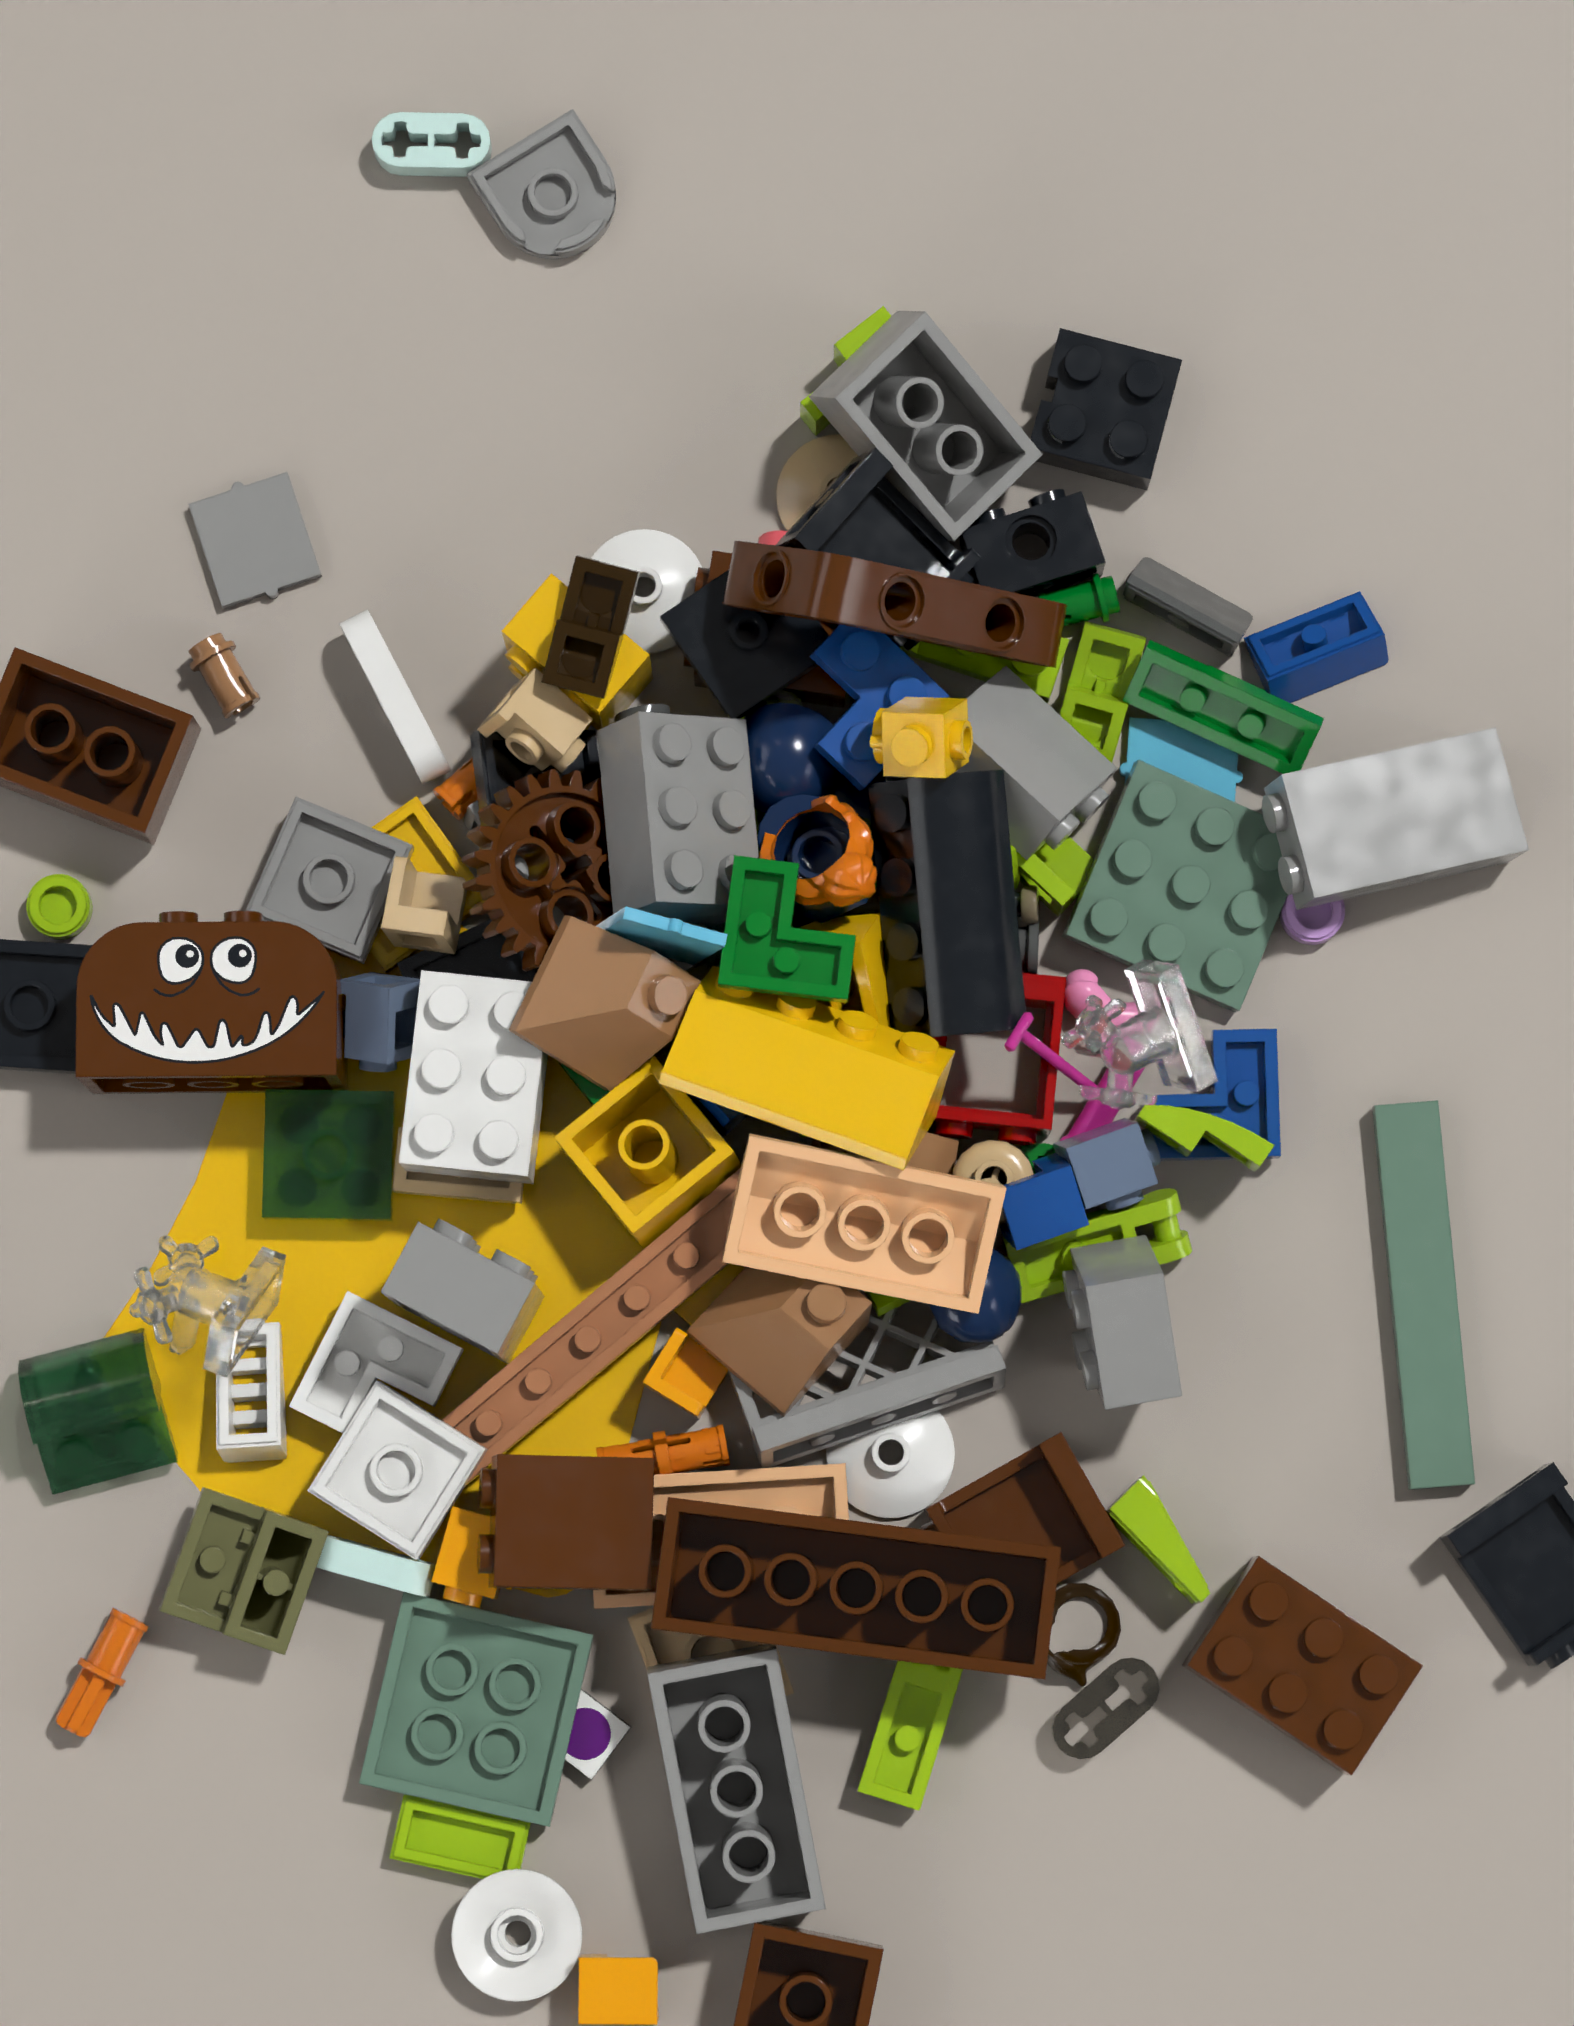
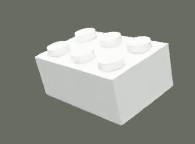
[399,970,548,1184]

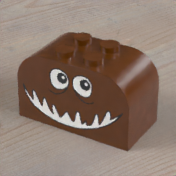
[76,911,348,1094]

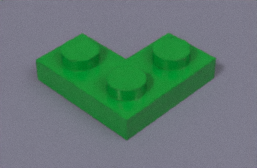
[718,855,856,1003]

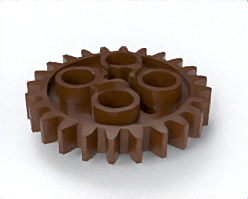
[461,769,613,972]

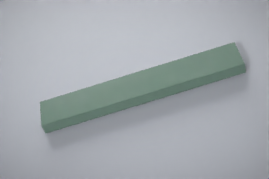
[1372,1100,1475,1490]

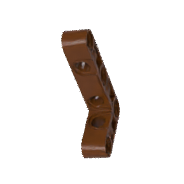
[723,541,1067,668]

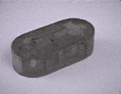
[1051,1658,1160,1759]

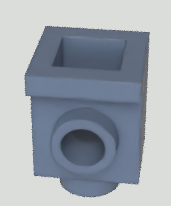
[340,972,420,1072]

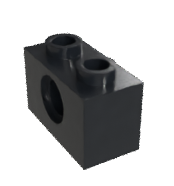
[959,489,1106,597]

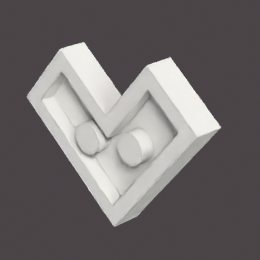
[289,1291,464,1433]

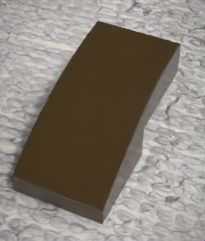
[541,555,641,699]

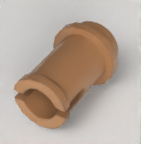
[188,633,261,718]

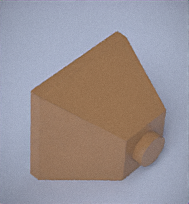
[509,915,701,1091]
[687,1267,872,1417]

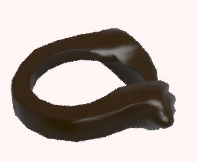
[1047,1583,1121,1687]

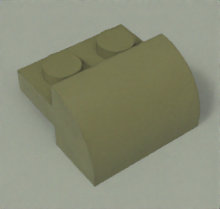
[158,1486,329,1655]

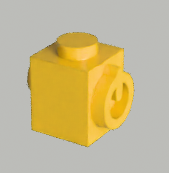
[870,697,973,778]

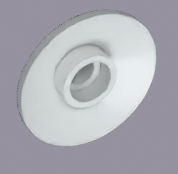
[591,529,702,654]
[826,1410,955,1518]
[451,1869,582,2002]

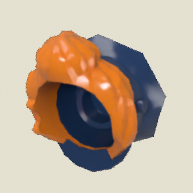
[757,794,877,923]

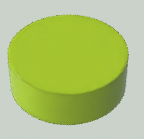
[26,874,93,940]

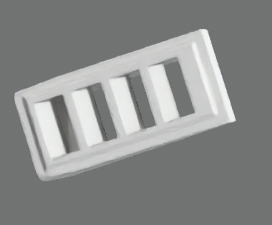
[216,1322,287,1463]

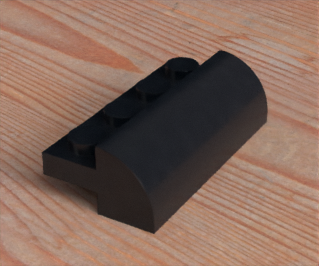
[868,770,1026,1037]

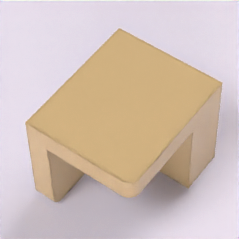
[381,856,468,954]

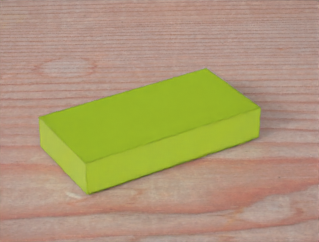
[390,1794,531,1879]

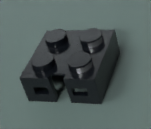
[1031,328,1182,490]

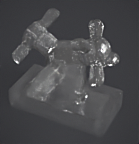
[1061,959,1218,1109]
[129,1235,286,1378]

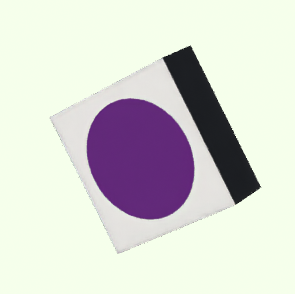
[565,1689,632,1780]

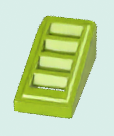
[1106,1475,1211,1604]

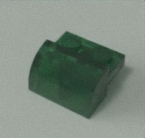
[18,1328,178,1495]

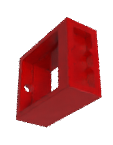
[932,973,1066,1145]

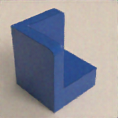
[1000,1153,1089,1250]

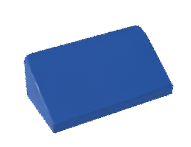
[1244,591,1389,703]

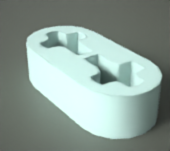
[372,112,492,177]
[317,1535,436,1597]

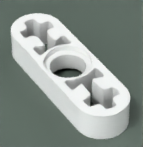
[339,609,451,785]

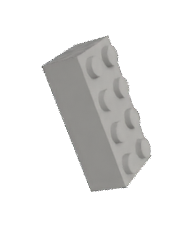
[647,1644,826,1934]

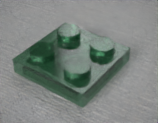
[262,1089,396,1221]

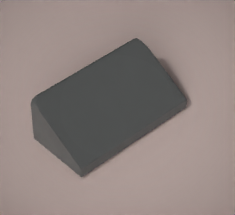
[1123,557,1253,656]

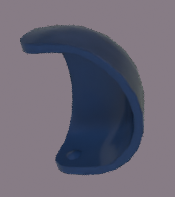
[744,703,840,813]

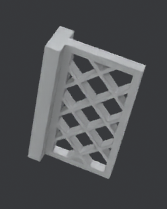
[727,1289,1006,1468]

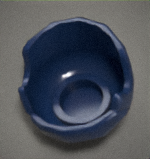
[929,1249,1022,1343]

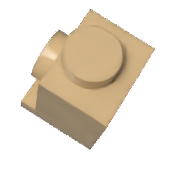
[477,668,593,773]

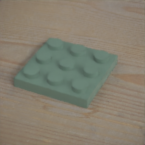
[1061,760,1288,1012]
[359,1592,594,1827]

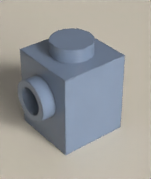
[1053,1118,1161,1210]

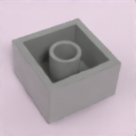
[1062,1235,1182,1410]

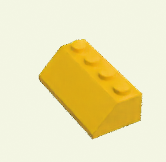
[659,965,955,1171]

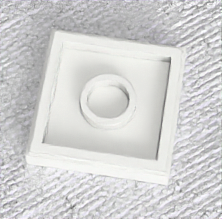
[307,1380,488,1560]

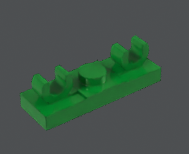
[1122,640,1324,774]

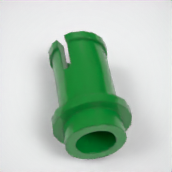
[1037,573,1120,626]

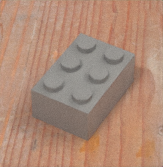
[809,311,1043,541]
[597,711,759,924]
[381,1218,545,1364]

